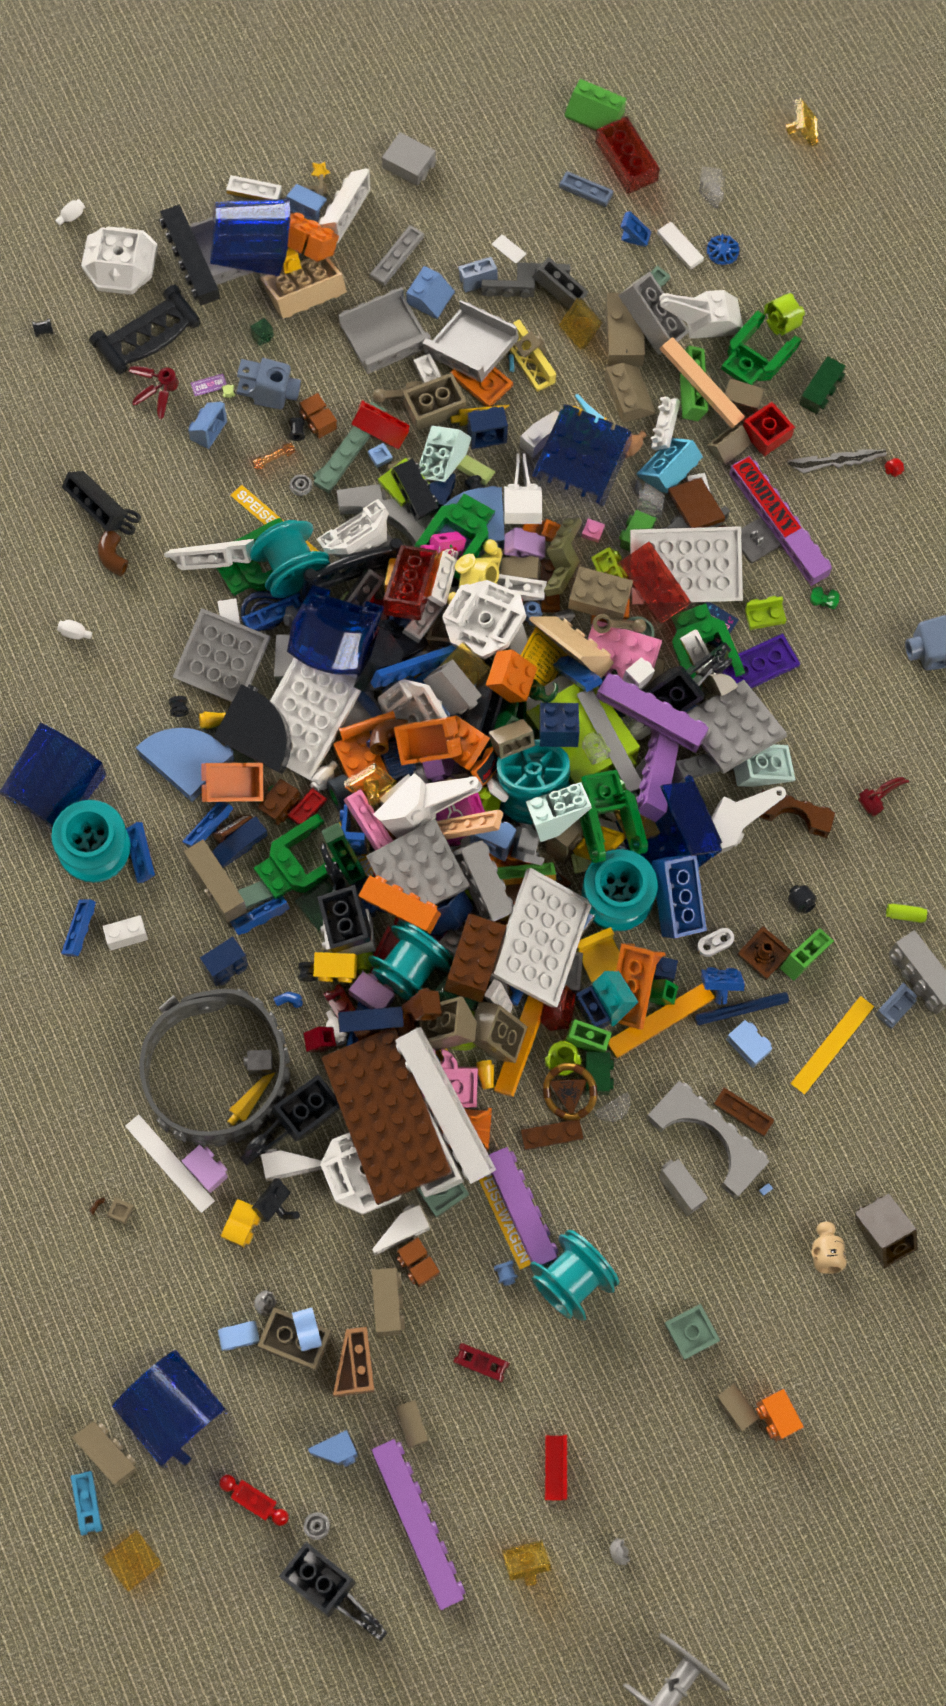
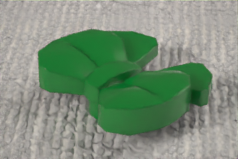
[810,587,840,609]

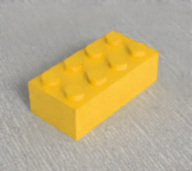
[314,952,358,983]

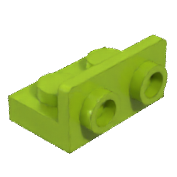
[591,547,629,579]
[745,596,786,630]

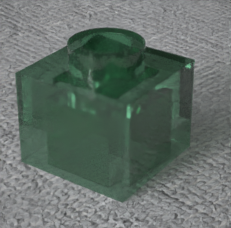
[250,317,274,346]

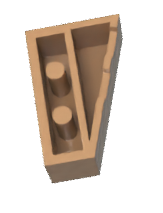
[333,1327,375,1397]

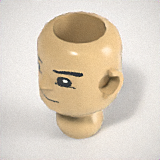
[812,1222,847,1274]

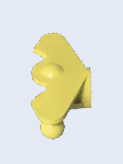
[447,539,502,605]

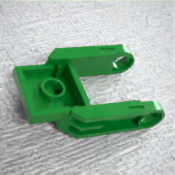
[721,310,802,385]
[412,493,495,581]
[216,518,283,597]
[671,603,745,689]
[579,770,648,863]
[254,814,340,900]

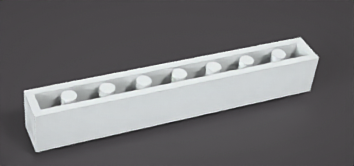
[395,1027,496,1184]

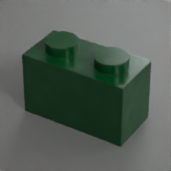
[585,1052,614,1096]

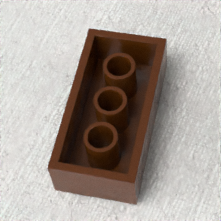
[444,914,506,1003]

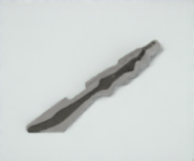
[788,449,887,474]

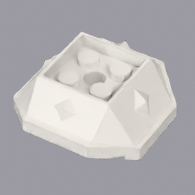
[81,227,158,295]
[317,499,389,558]
[442,580,526,659]
[378,679,448,723]
[320,1133,401,1215]

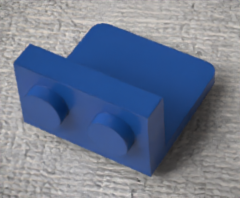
[340,804,367,856]

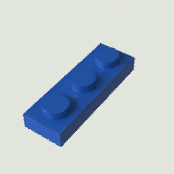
[182,802,233,848]
[126,822,155,883]
[230,896,290,936]
[61,899,96,957]

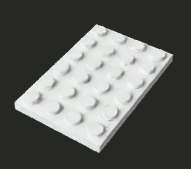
[630,527,743,604]
[270,646,361,780]
[491,868,591,1008]

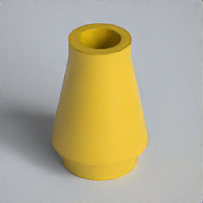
[199,711,226,730]
[476,1060,494,1090]

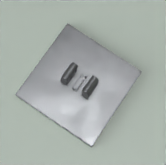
[741,517,782,563]

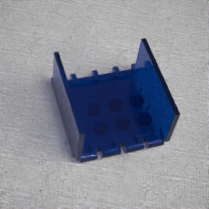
[532,404,632,507]
[615,775,722,868]

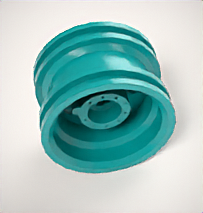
[497,739,571,825]

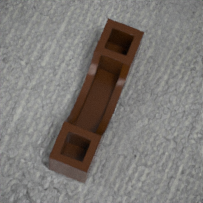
[758,789,836,839]
[396,988,442,1037]

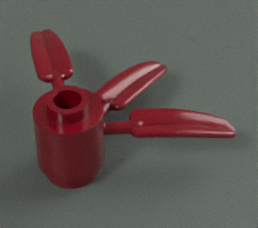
[129,366,179,420]
[858,777,910,817]

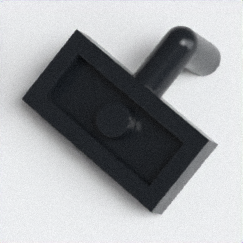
[252,1178,300,1222]

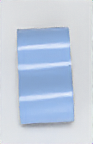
[292,1308,322,1351]
[218,1321,260,1351]

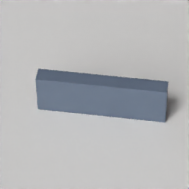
[559,171,613,207]

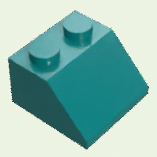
[592,971,639,1026]

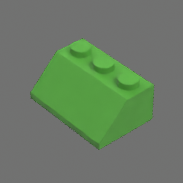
[564,79,627,137]

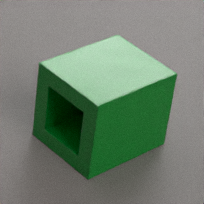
[649,979,678,1005]

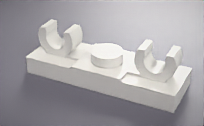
[651,397,680,451]

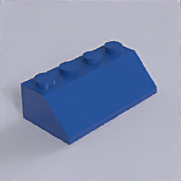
[652,854,707,938]

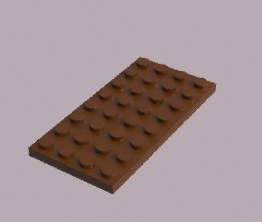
[321,1028,453,1205]

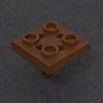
[737,926,792,980]

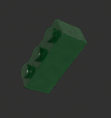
[799,356,846,414]
[321,822,367,885]

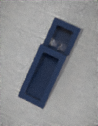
[212,816,268,868]
[338,1007,404,1033]

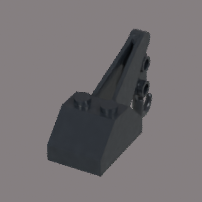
[353,607,428,692]
[643,642,732,711]
[318,843,371,953]
[240,1074,340,1166]
[279,1542,387,1642]

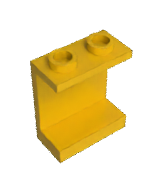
[576,927,620,984]

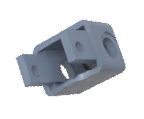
[237,357,301,409]
[905,615,946,671]

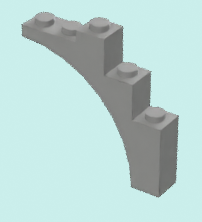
[337,484,434,566]

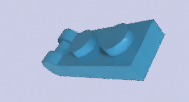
[71,1471,103,1536]

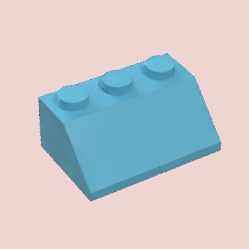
[637,438,703,493]

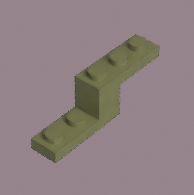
[544,517,582,596]

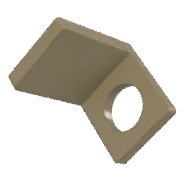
[303,174,327,196]
[515,331,547,358]

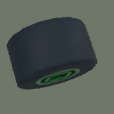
[327,775,355,812]

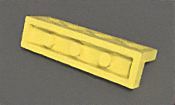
[509,319,556,392]

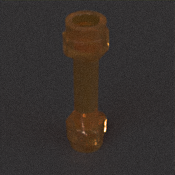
[252,442,296,470]

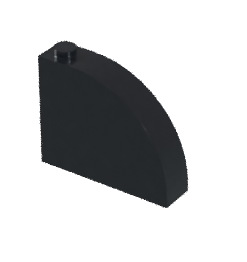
[213,684,291,775]

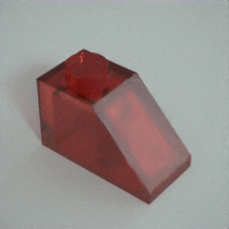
[540,984,576,1031]

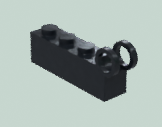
[62,471,141,535]

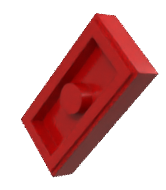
[288,788,327,825]

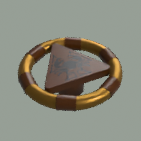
[543,1063,598,1120]

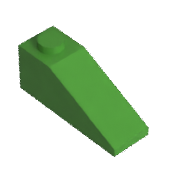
[780,928,834,981]

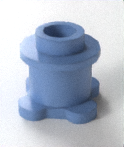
[524,601,542,626]
[494,1260,518,1286]

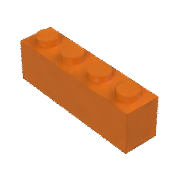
[358,875,441,934]

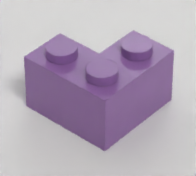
[422,758,454,783]

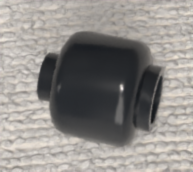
[788,885,817,914]

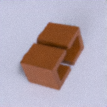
[299,393,337,438]
[396,1238,440,1288]

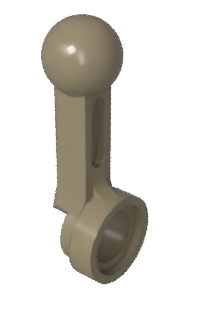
[373,381,423,403]
[593,614,647,633]

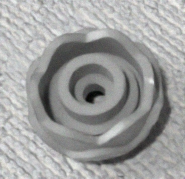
[290,474,312,496]
[254,1290,276,1316]
[303,1512,330,1540]
[610,1538,630,1565]

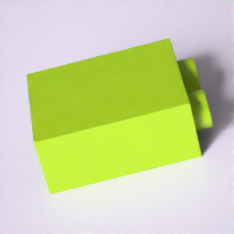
[526,683,640,788]

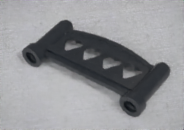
[89,284,201,374]
[299,538,403,604]

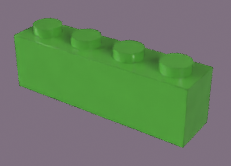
[680,345,708,421]

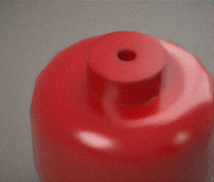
[885,458,904,477]

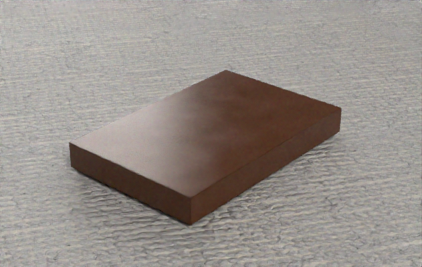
[668,478,725,528]

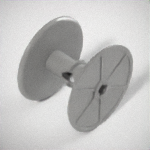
[623,1633,730,1706]

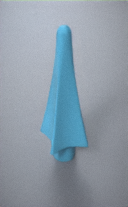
[575,394,606,432]

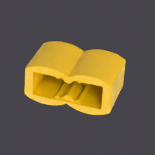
[221,1199,261,1248]

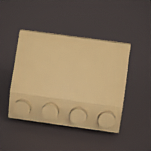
[260,257,347,318]
[529,617,614,678]

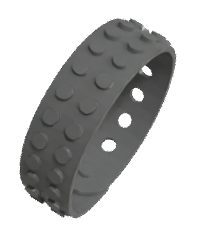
[139,989,290,1147]

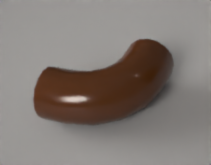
[97,530,129,577]
[370,718,408,755]

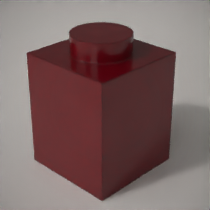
[303,1026,336,1053]

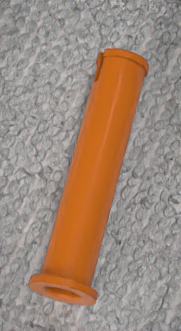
[338,710,396,742]

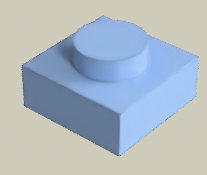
[368,443,393,468]

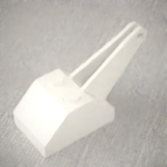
[659,290,743,339]
[503,453,542,524]
[374,773,482,838]
[694,786,786,859]

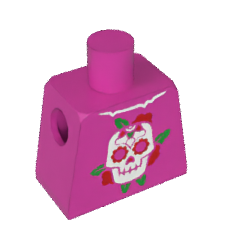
[420,532,466,567]

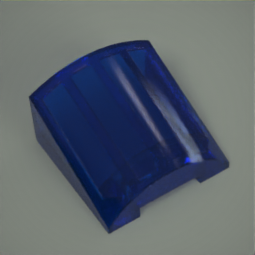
[210,199,290,276]
[287,585,385,675]
[0,722,106,828]
[112,1349,229,1469]

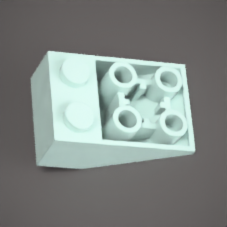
[419,426,472,482]
[526,782,592,842]

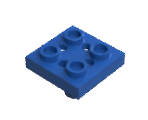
[701,967,745,1004]

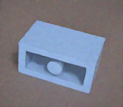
[726,1020,773,1068]

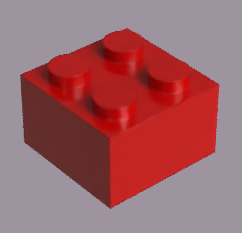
[743,402,795,457]

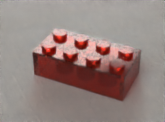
[595,116,660,194]
[617,541,692,625]
[383,545,438,621]

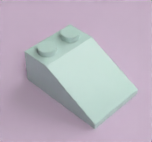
[734,744,796,787]

